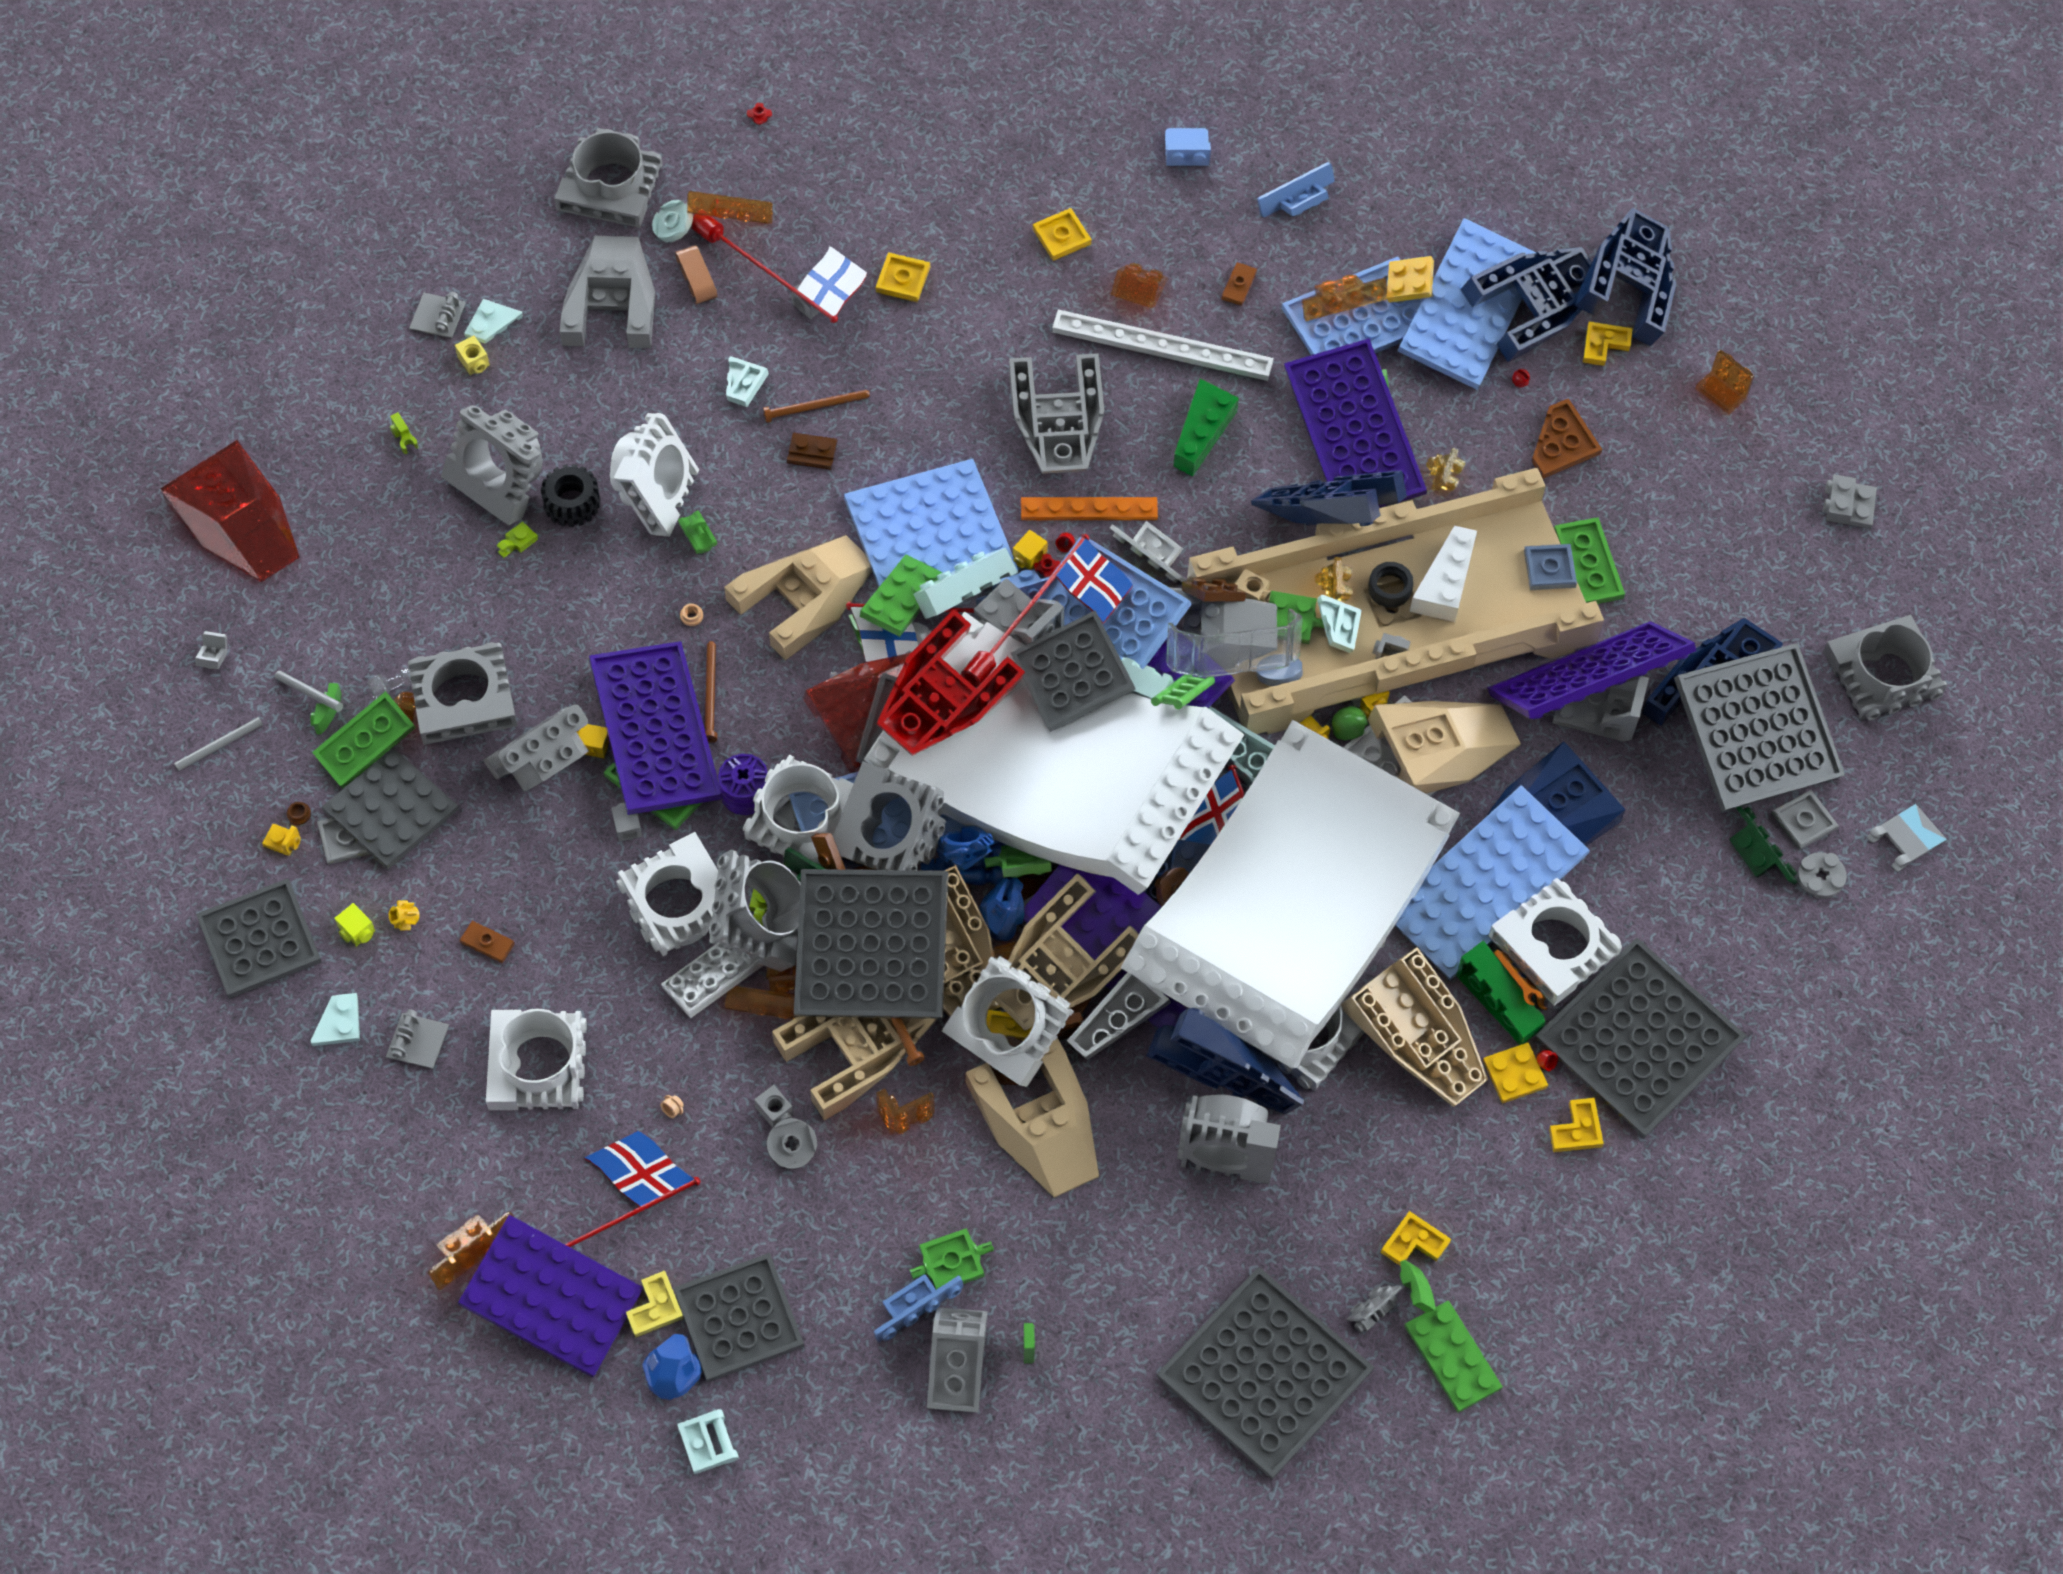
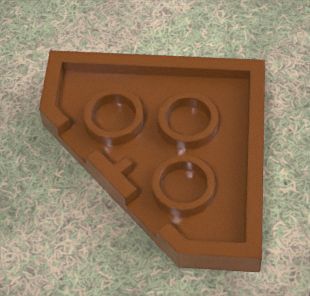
[1532,398,1602,479]

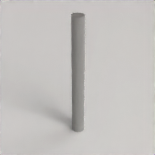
[275,671,343,712]
[174,717,263,771]

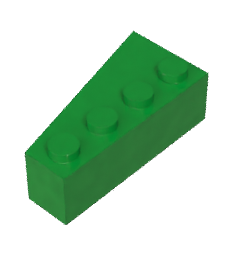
[1173,379,1239,476]
[1456,940,1545,1045]

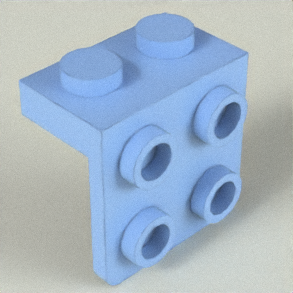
[1165,128,1211,166]

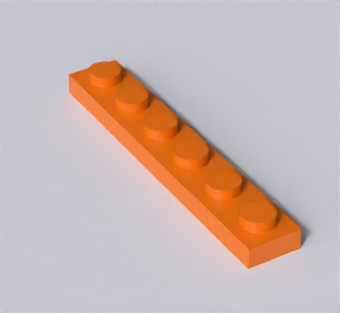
[1021,497,1158,520]

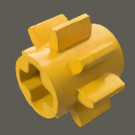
[389,901,419,931]

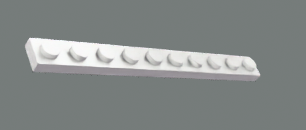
[1052,310,1274,381]

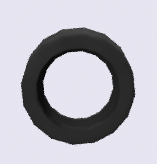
[1368,562,1414,608]

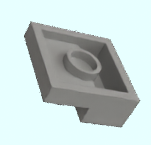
[1823,474,1877,529]

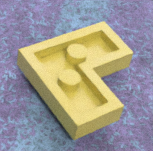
[626,1271,684,1338]

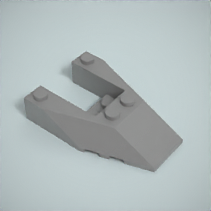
[560,236,656,348]
[1009,354,1104,474]
[1169,587,1277,670]

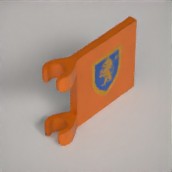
[1494,950,1547,1010]

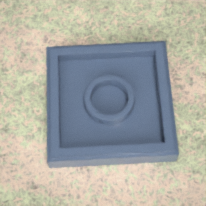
[1524,544,1577,590]

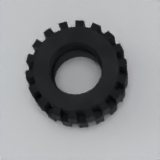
[541,464,601,527]

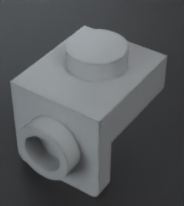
[195,631,227,669]
[1372,633,1411,659]

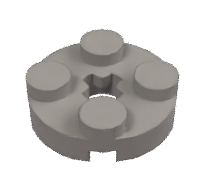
[1797,852,1847,899]
[767,1118,817,1169]

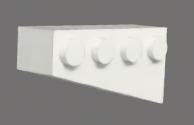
[1410,526,1477,622]

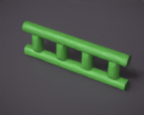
[1151,673,1215,709]

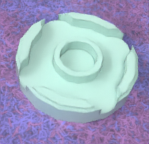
[652,200,693,242]

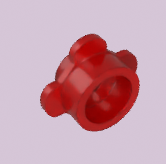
[746,103,772,125]
[1034,553,1061,578]

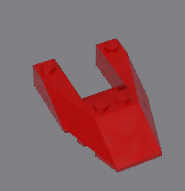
[877,609,1025,756]

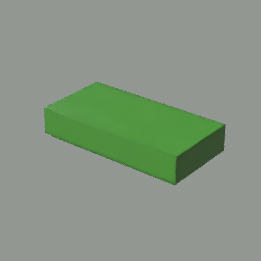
[1023,1323,1035,1364]

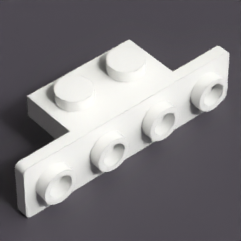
[1110,521,1186,583]

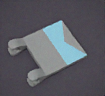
[1867,804,1947,872]

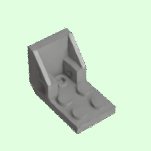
[974,578,1064,645]
[1552,676,1649,741]
[927,1307,988,1412]

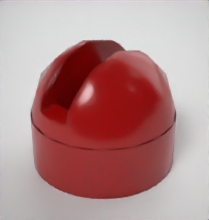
[1512,369,1530,387]
[1055,532,1075,552]
[1536,1050,1558,1071]

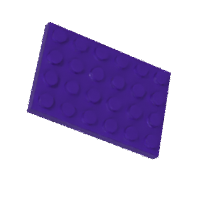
[458,1215,644,1378]

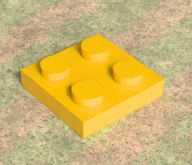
[1032,208,1092,261]
[875,252,930,302]
[1387,256,1434,303]
[1482,1042,1548,1104]

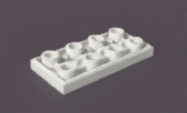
[661,943,764,1018]

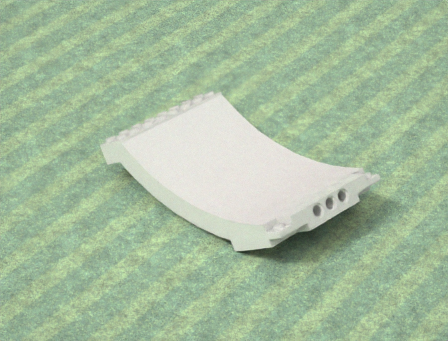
[863,612,1245,895]
[1121,720,1460,1068]

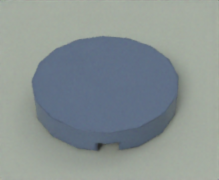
[1256,653,1303,686]

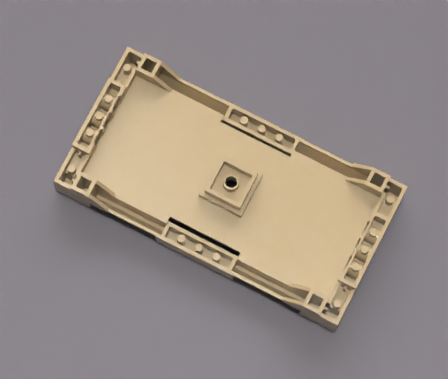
[1187,467,1604,734]

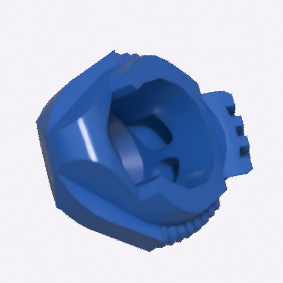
[936,826,994,872]
[979,877,1025,941]
[642,1334,702,1400]

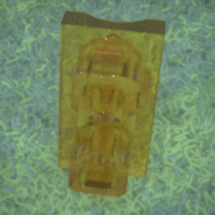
[1426,447,1466,492]
[1315,557,1352,601]

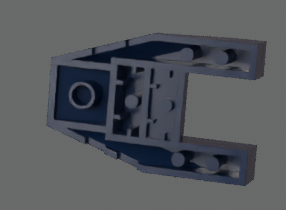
[1575,207,1676,346]
[1460,247,1592,362]
[1251,470,1407,526]
[1642,618,1783,726]
[1146,1008,1304,1114]

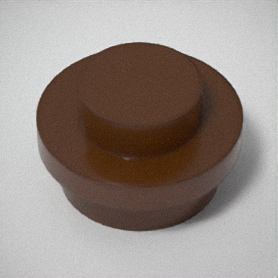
[287,802,311,825]

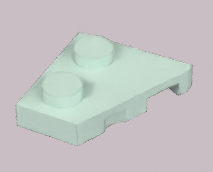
[465,299,523,344]
[726,356,769,407]
[1317,594,1362,653]
[311,993,360,1046]

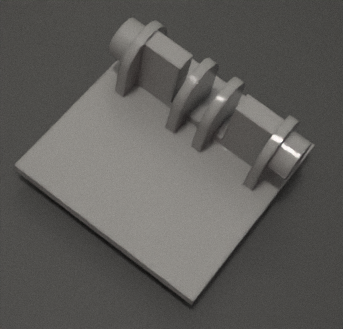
[409,292,466,339]
[386,1009,449,1069]
[1346,1285,1402,1333]

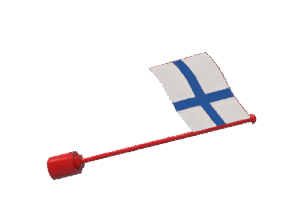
[690,211,867,323]
[846,601,974,677]

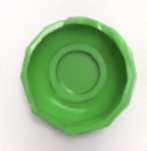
[1332,706,1368,740]

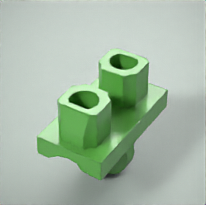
[678,510,717,554]

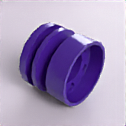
[718,753,768,815]

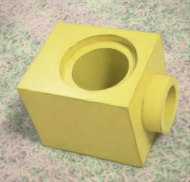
[455,335,490,375]

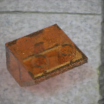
[1111,262,1168,308]

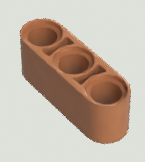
[675,245,718,304]

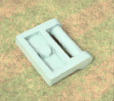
[677,1410,739,1475]

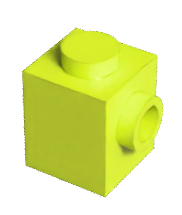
[335,903,375,946]

